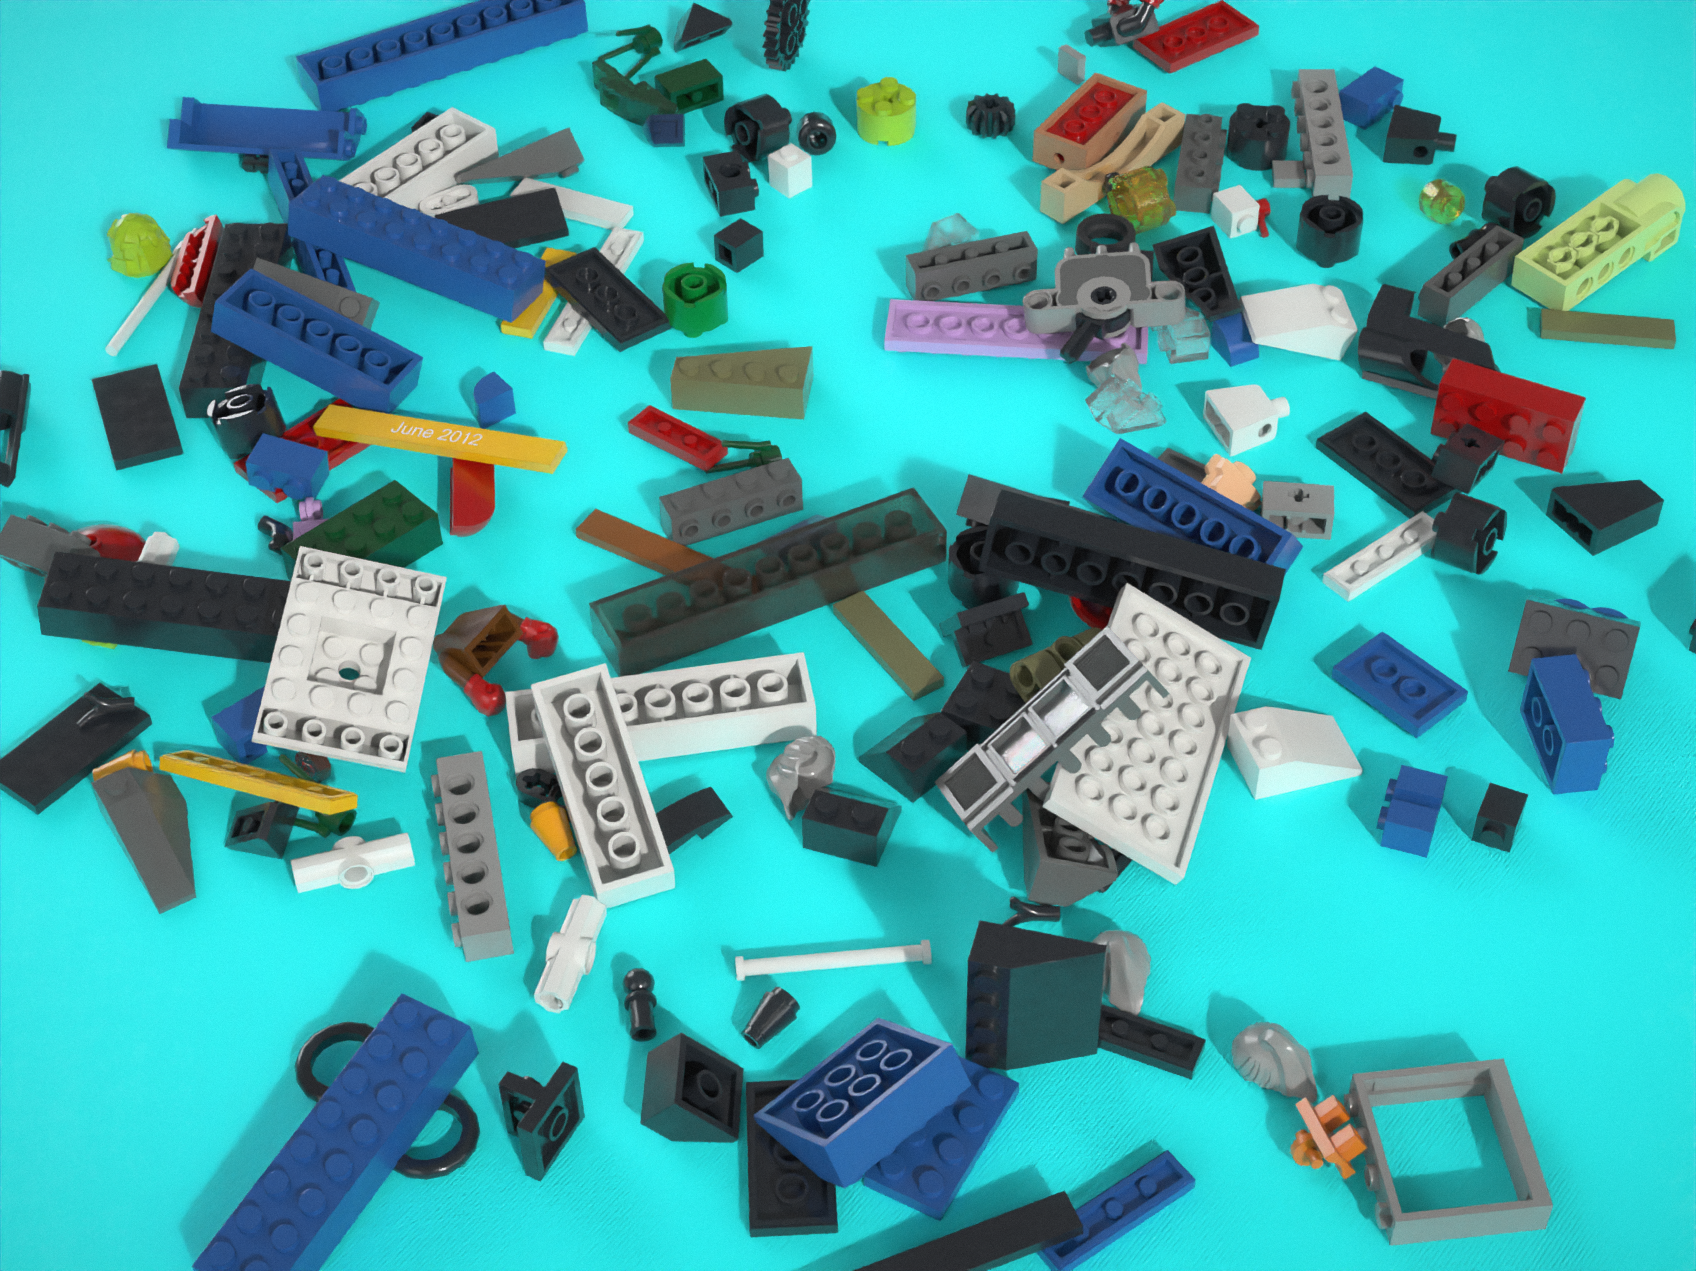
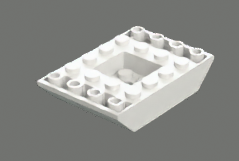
[252,546,447,773]

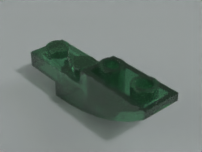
[592,58,680,126]

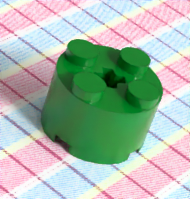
[662,262,728,338]

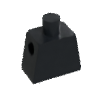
[1383,105,1457,165]

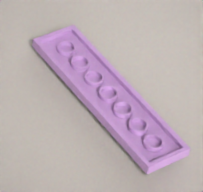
[885,299,1148,364]

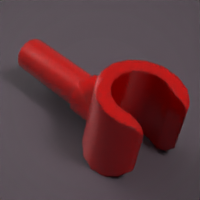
[1256,198,1271,238]

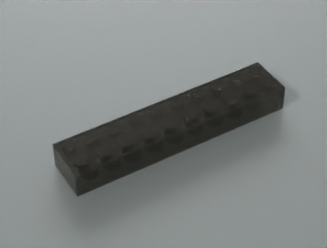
[589,487,947,677]

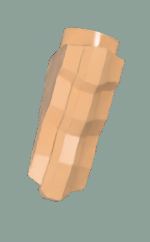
[1201,454,1261,512]

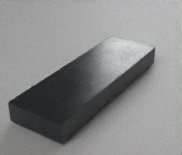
[1098,1004,1206,1080]

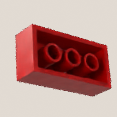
[1430,358,1586,474]

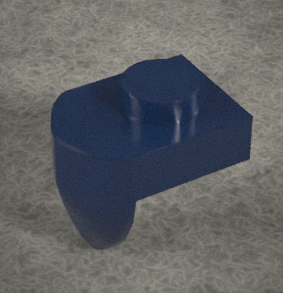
[642,114,685,147]

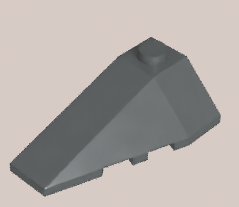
[456,127,585,185]
[253,258,380,330]
[91,767,196,914]
[1022,782,1118,907]

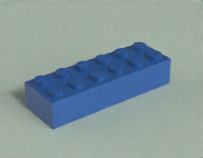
[211,268,424,414]
[1082,438,1304,575]

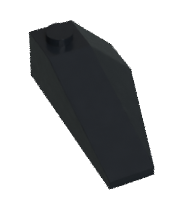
[1152,225,1242,322]

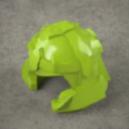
[107,213,173,278]

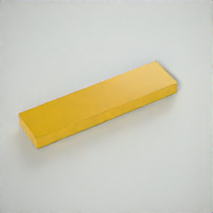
[501,248,577,339]

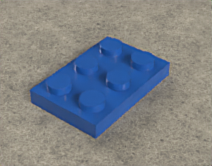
[1331,631,1468,738]

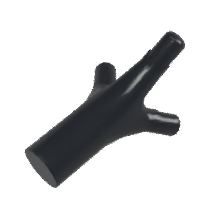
[77,692,136,728]
[1002,896,1060,926]

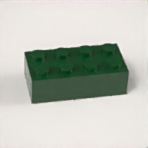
[281,480,443,581]

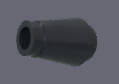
[741,987,800,1049]

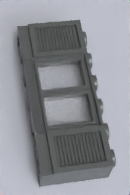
[935,626,1170,853]

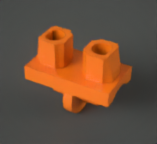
[1290,1095,1367,1179]

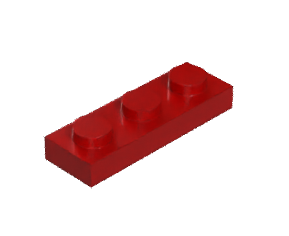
[628,405,728,472]

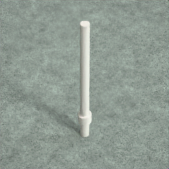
[105,228,199,356]

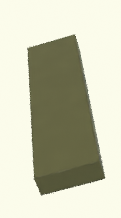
[1540,309,1676,349]
[833,590,944,701]

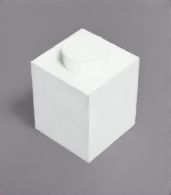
[768,143,812,199]
[1211,185,1260,239]

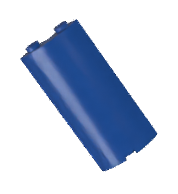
[167,97,367,161]

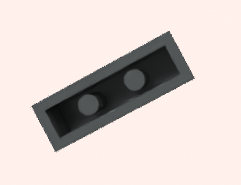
[0,514,101,578]

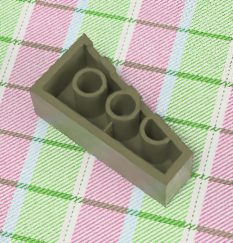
[670,346,814,420]

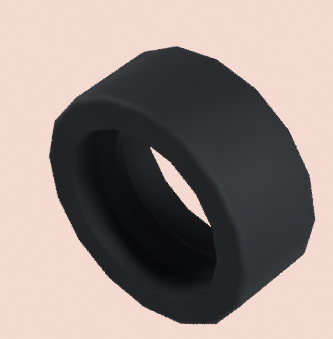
[1075,213,1136,255]

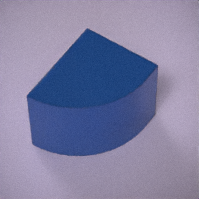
[1211,312,1259,367]
[473,371,516,429]

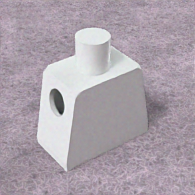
[1203,384,1290,457]

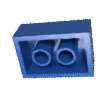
[1520,654,1614,795]

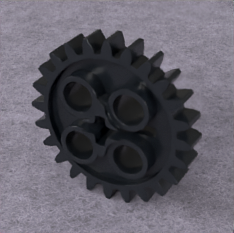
[762,0,811,72]

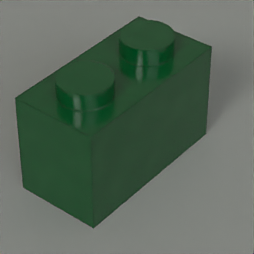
[654,58,724,114]

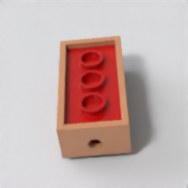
[1033,72,1147,170]

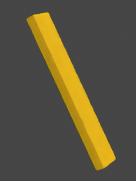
[159,750,358,815]

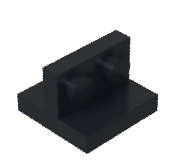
[939,592,1033,668]
[498,1061,585,1182]

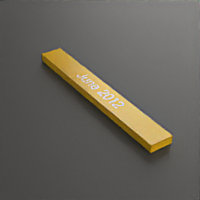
[313,404,568,474]

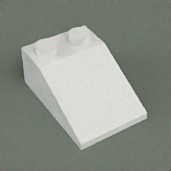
[1239,284,1358,361]
[1227,706,1363,800]

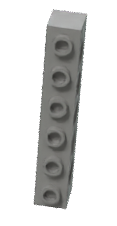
[1291,69,1353,200]
[431,751,514,962]

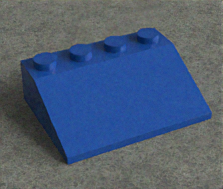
[753,1017,971,1189]

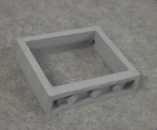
[1343,1058,1553,1246]

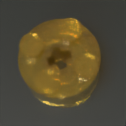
[1107,165,1176,235]

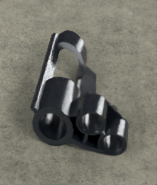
[1358,284,1502,399]
[0,370,32,488]

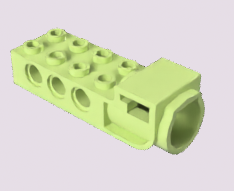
[1511,173,1685,311]

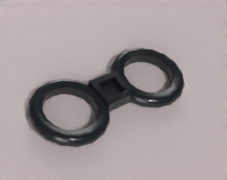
[294,1021,480,1180]

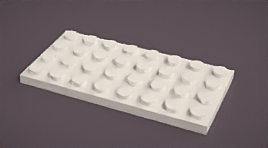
[1042,583,1251,885]

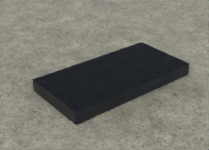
[435,187,569,249]
[544,247,671,352]
[92,364,184,471]
[1315,411,1462,519]
[0,683,153,815]
[746,1080,838,1238]

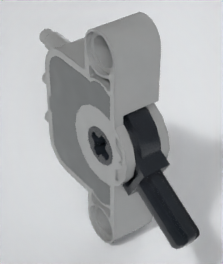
[1023,242,1186,364]

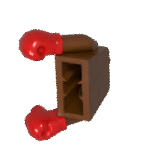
[433,605,559,717]

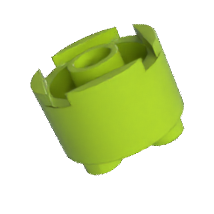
[857,77,916,146]

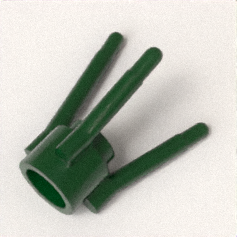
[597,24,663,83]
[704,440,782,474]
[279,754,357,838]

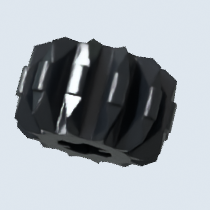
[966,92,1016,139]

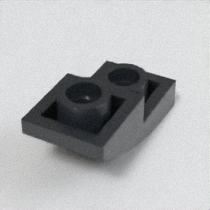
[656,787,733,855]

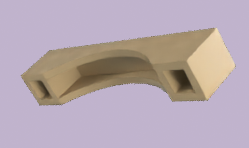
[1040,102,1185,224]

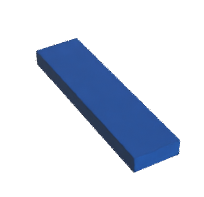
[1036,1150,1196,1271]

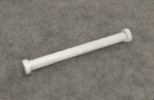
[735,940,932,981]

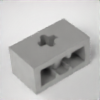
[1260,481,1334,540]

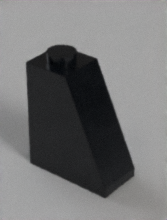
[1546,479,1664,556]

